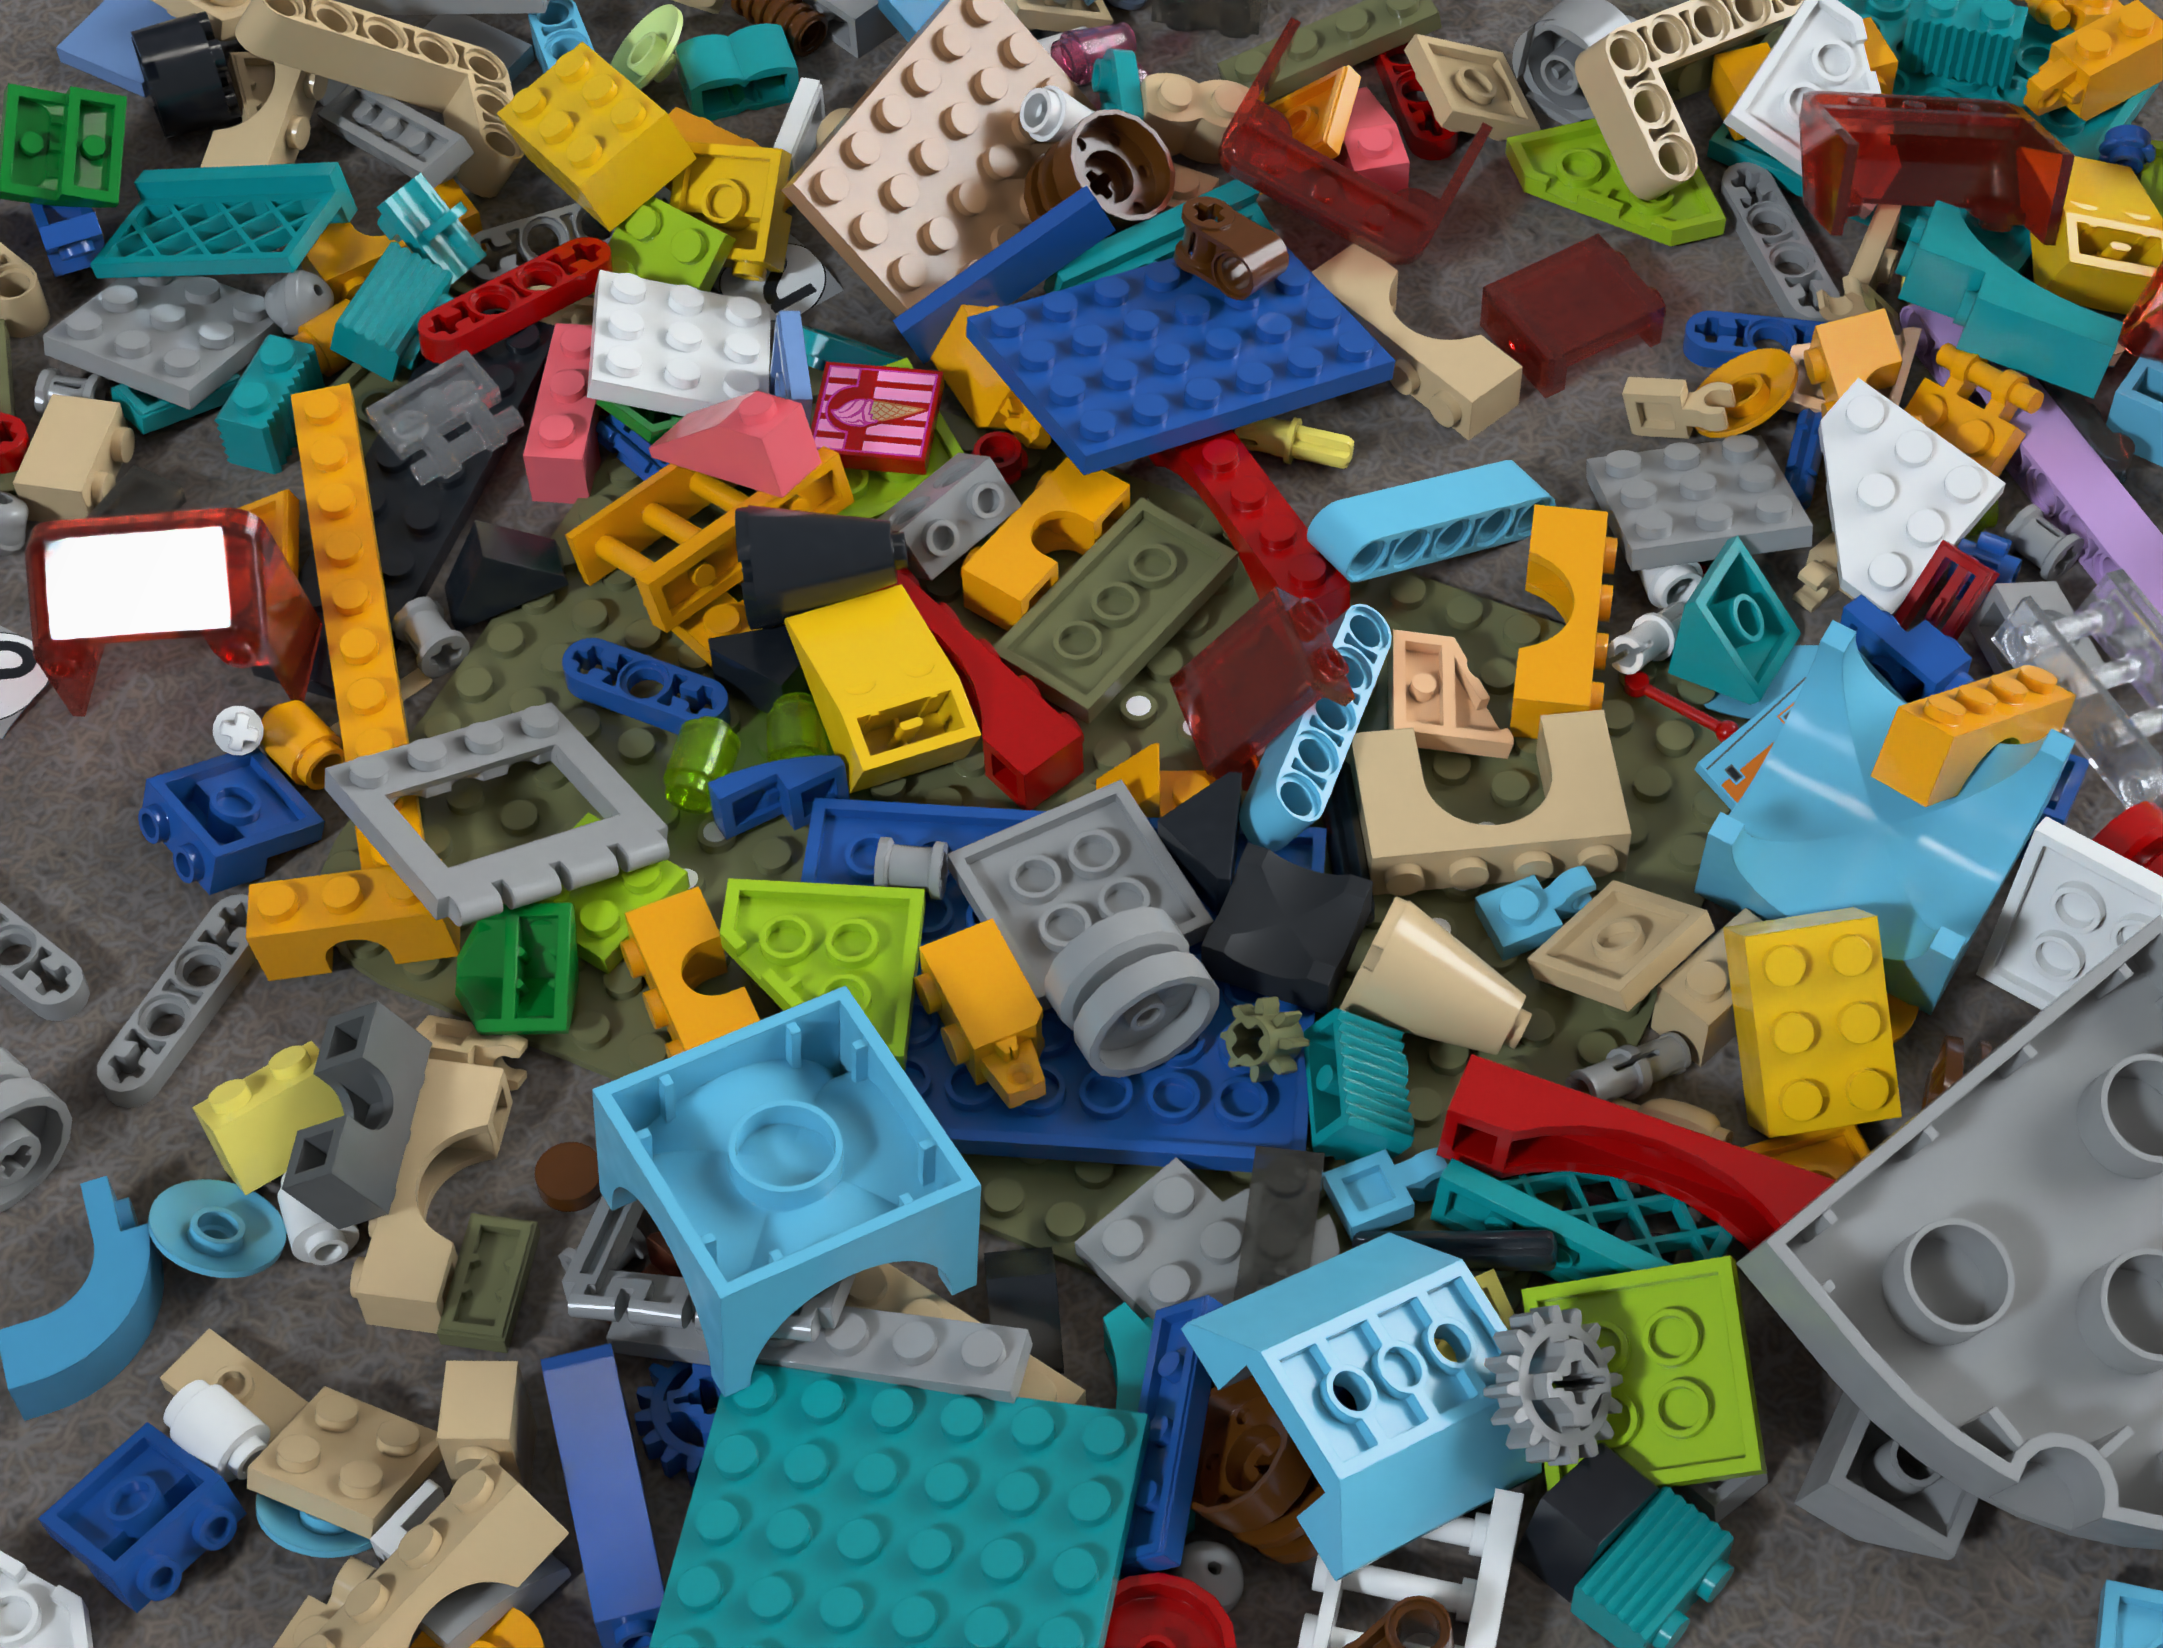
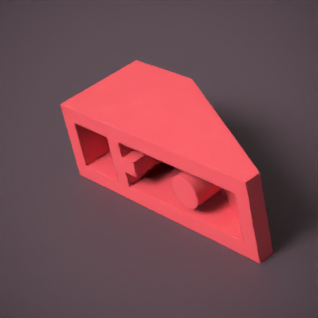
[1332,87,1410,218]
[648,391,822,498]

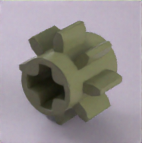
[1220,996,1310,1083]

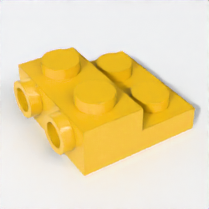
[669,141,792,282]

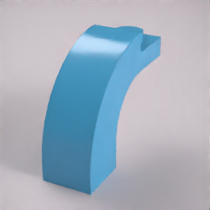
[0,1176,164,1421]

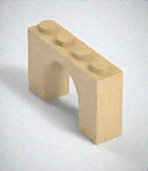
[1349,710,1632,896]

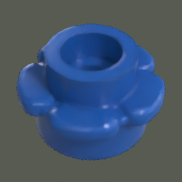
[2099,125,2156,174]

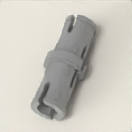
[1565,1032,1691,1102]

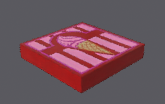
[811,362,944,475]

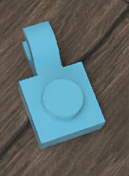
[1475,866,1596,961]
[1323,1148,1447,1241]

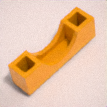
[1510,504,1618,739]
[1871,665,2076,807]

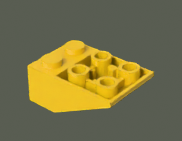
[2023,147,2163,317]
[784,584,981,794]

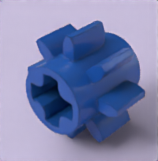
[1946,531,2022,608]

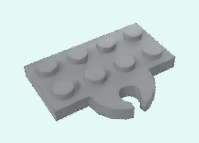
[1075,1157,1340,1387]

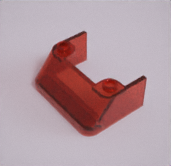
[1218,17,1493,265]
[1799,91,2075,246]
[25,508,323,717]

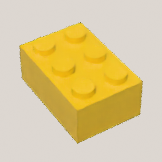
[496,41,697,232]
[1723,907,1902,1138]

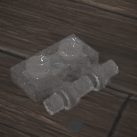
[365,350,524,486]

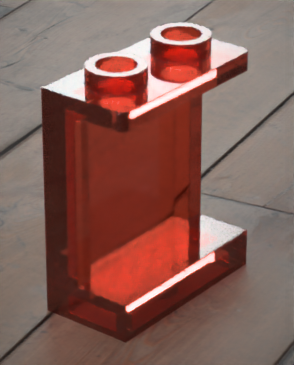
[1480,233,1666,399]
[1169,586,1355,792]

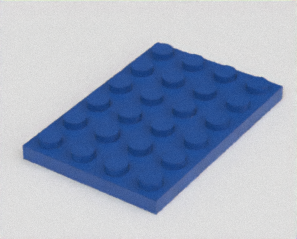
[966,246,1396,475]

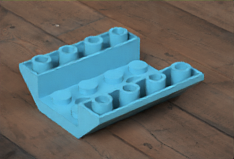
[1181,1232,1542,1581]

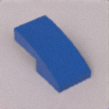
[708,755,850,840]

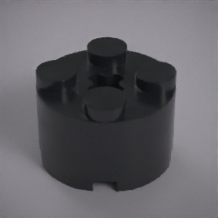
[130,11,241,138]

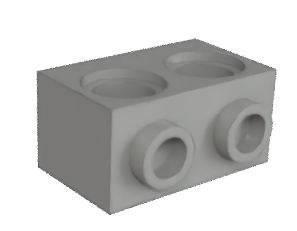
[878,453,1022,581]

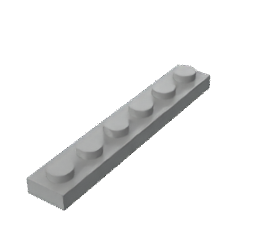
[606,1306,1033,1403]

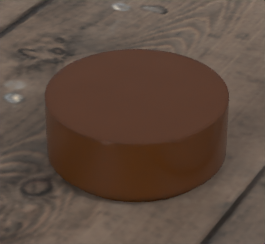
[535,1142,601,1212]

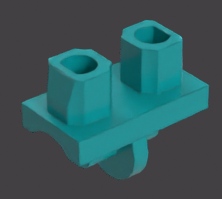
[376,172,487,284]

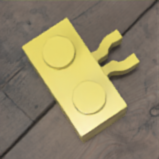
[192,1041,344,1195]

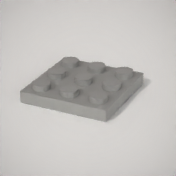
[43,275,285,410]
[1586,434,1813,571]
[947,779,1214,1011]

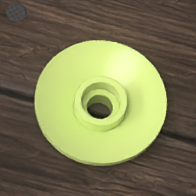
[610,4,683,90]

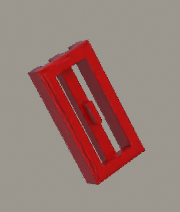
[1894,540,2000,641]

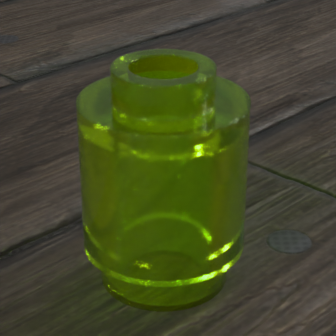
[766,692,830,763]
[663,716,741,814]

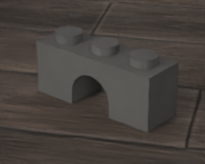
[282,1001,432,1229]

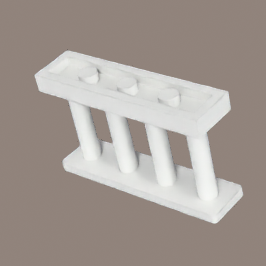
[1298,1488,1524,1648]

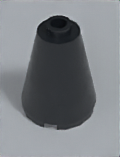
[735,505,908,630]

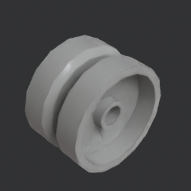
[1044,906,1219,1078]
[0,1047,72,1213]

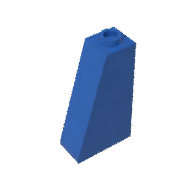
[540,1343,665,1648]

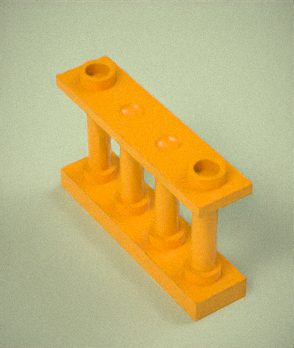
[565,446,855,633]

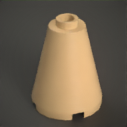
[1340,896,1532,1055]

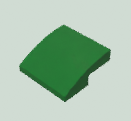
[0,83,127,208]

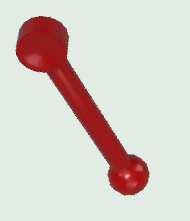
[1624,671,1739,743]

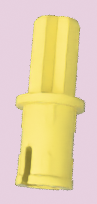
[1234,417,1354,469]

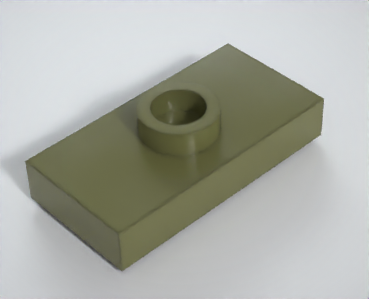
[437,1213,541,1353]

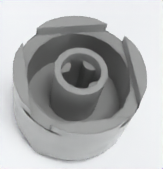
[1512,0,1637,125]

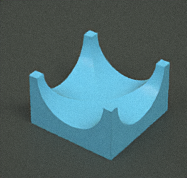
[1694,620,2076,1015]
[592,986,981,1397]

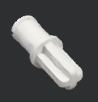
[1608,602,1684,675]
[213,706,264,755]

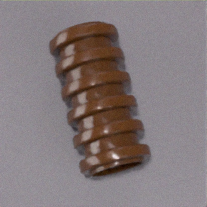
[731,0,828,57]

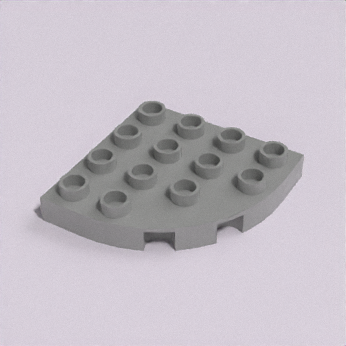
[1736,915,2163,1550]

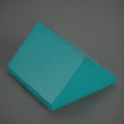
[1668,535,1801,705]

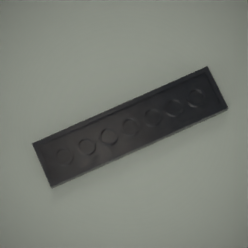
[249,309,555,700]

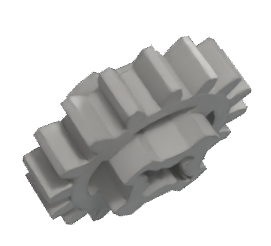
[1483,1305,1623,1466]

